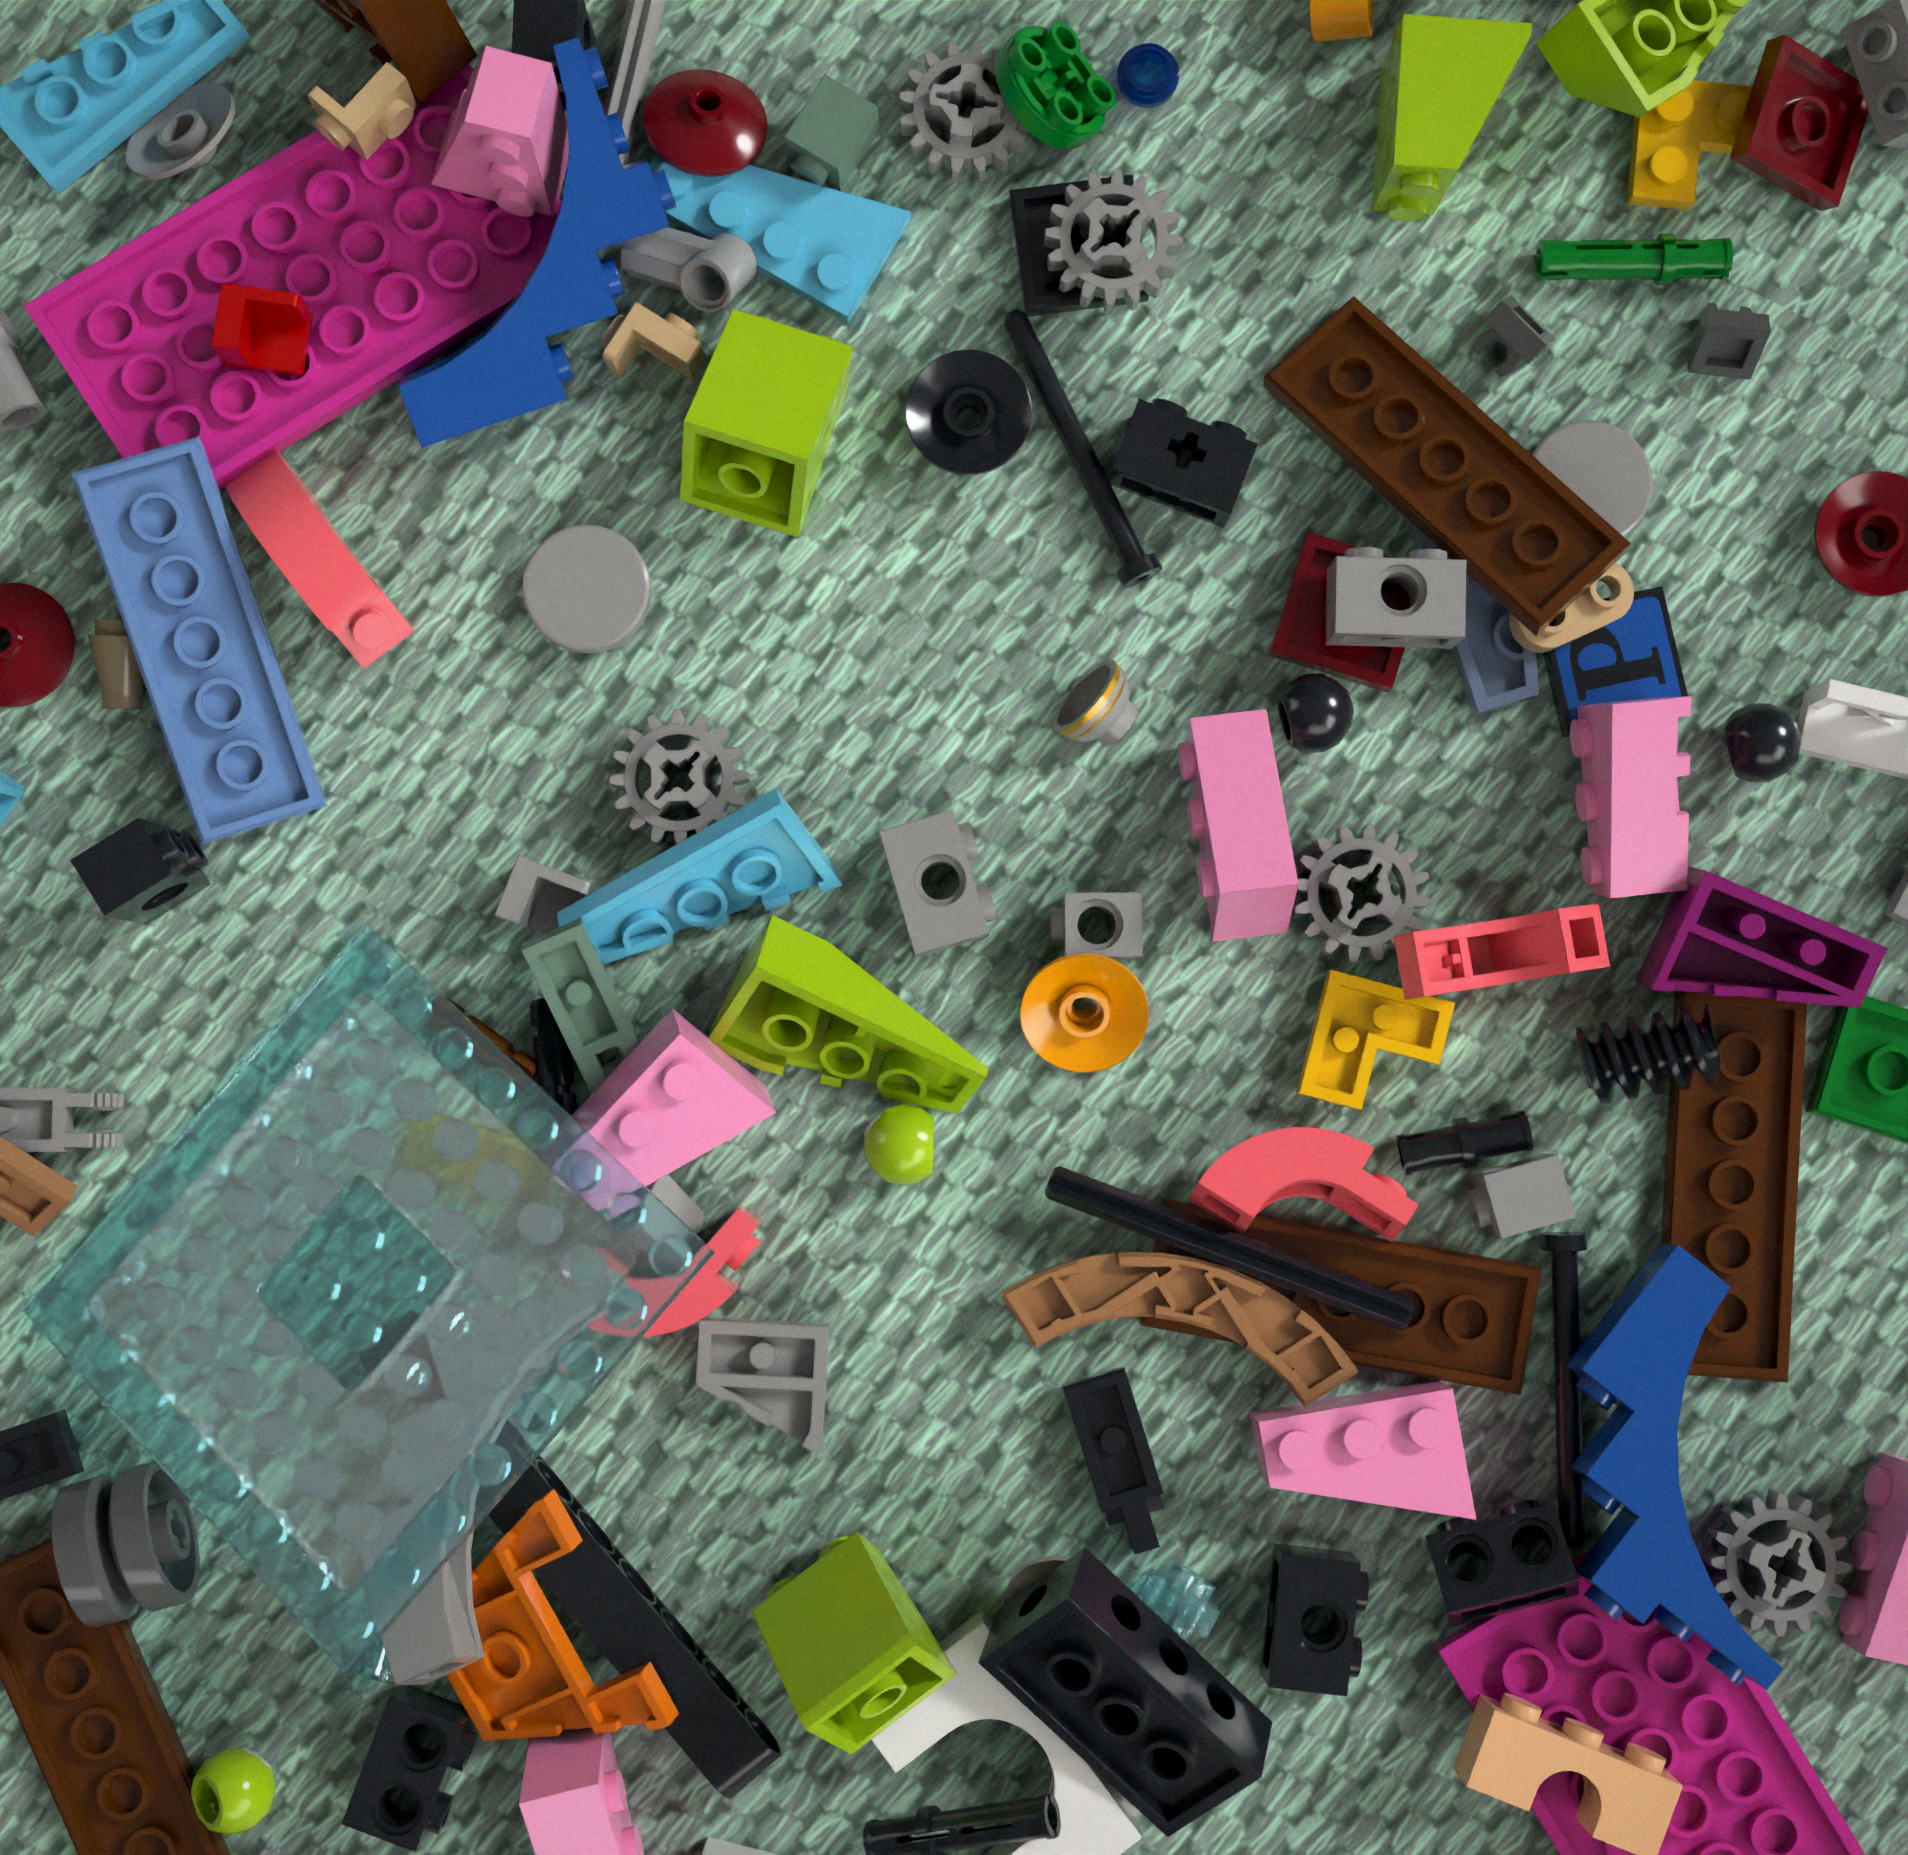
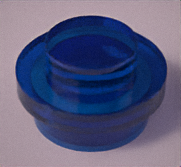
[1117,43,1179,108]

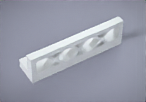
[1797,679,1908,780]

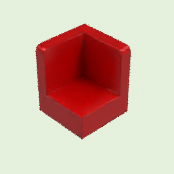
[211,283,313,376]

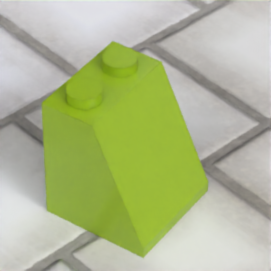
[1372,14,1532,221]
[680,309,854,538]
[752,1531,958,1755]

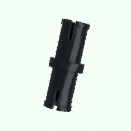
[1396,1110,1533,1176]

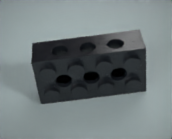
[978,1547,1272,1837]

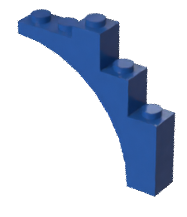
[398,37,676,448]
[1566,1244,1783,1690]

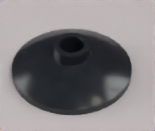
[906,350,1032,475]

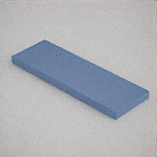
[71,436,327,845]

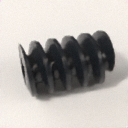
[1576,1002,1721,1104]

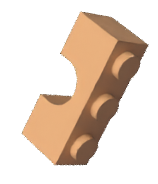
[1453,1693,1683,1855]

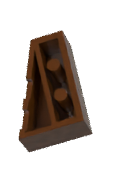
[313,0,478,103]

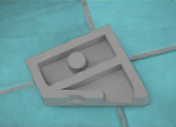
[696,1317,830,1452]

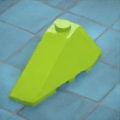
[1536,0,1748,117]
[707,915,989,1114]

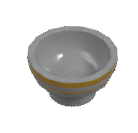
[1052,659,1138,747]

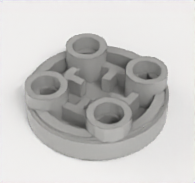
[1531,420,1653,536]
[523,525,652,653]

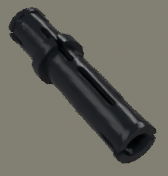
[863,1794,1061,1855]

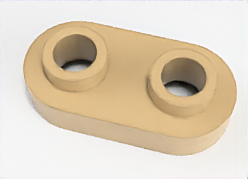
[1509,563,1634,653]

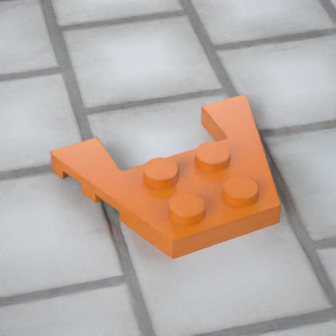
[446,1489,679,1741]

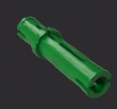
[1535,233,1733,285]

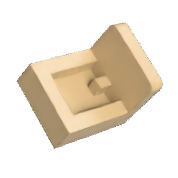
[307,62,417,160]
[602,302,706,380]

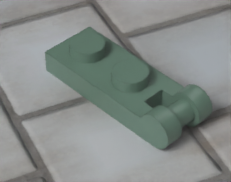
[521,917,641,1094]

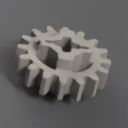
[899,41,1029,183]
[1044,169,1183,313]
[609,709,750,846]
[1291,824,1431,963]
[1701,1489,1852,1637]

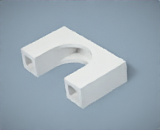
[872,1610,1142,1855]

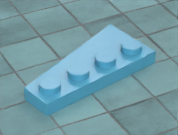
[0,0,251,194]
[649,154,911,323]
[557,788,843,964]

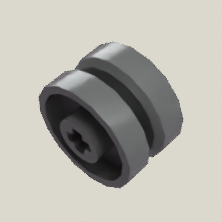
[51,1459,200,1628]

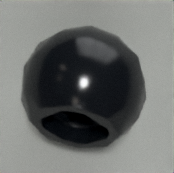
[1277,673,1354,753]
[1723,703,1801,783]

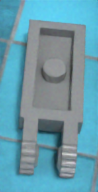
[0,1087,124,1152]

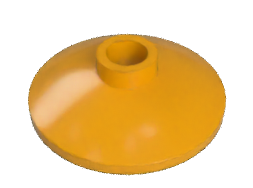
[1020,953,1149,1072]

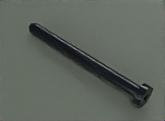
[1004,309,1163,588]
[1541,1232,1587,1545]

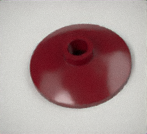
[643,69,768,177]
[1814,471,1908,597]
[0,583,75,708]

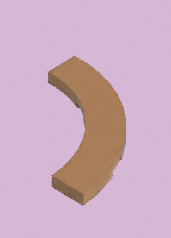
[1000,1251,1359,1407]

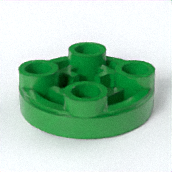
[995,22,1116,149]

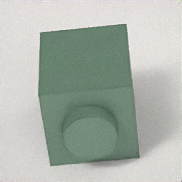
[784,74,880,191]

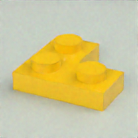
[1627,80,1752,210]
[1296,969,1455,1110]

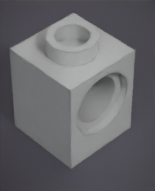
[1050,892,1143,960]
[1466,1153,1577,1239]

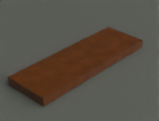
[1263,296,1631,636]
[1661,991,1807,1383]
[1139,1198,1542,1395]
[0,1538,231,1855]

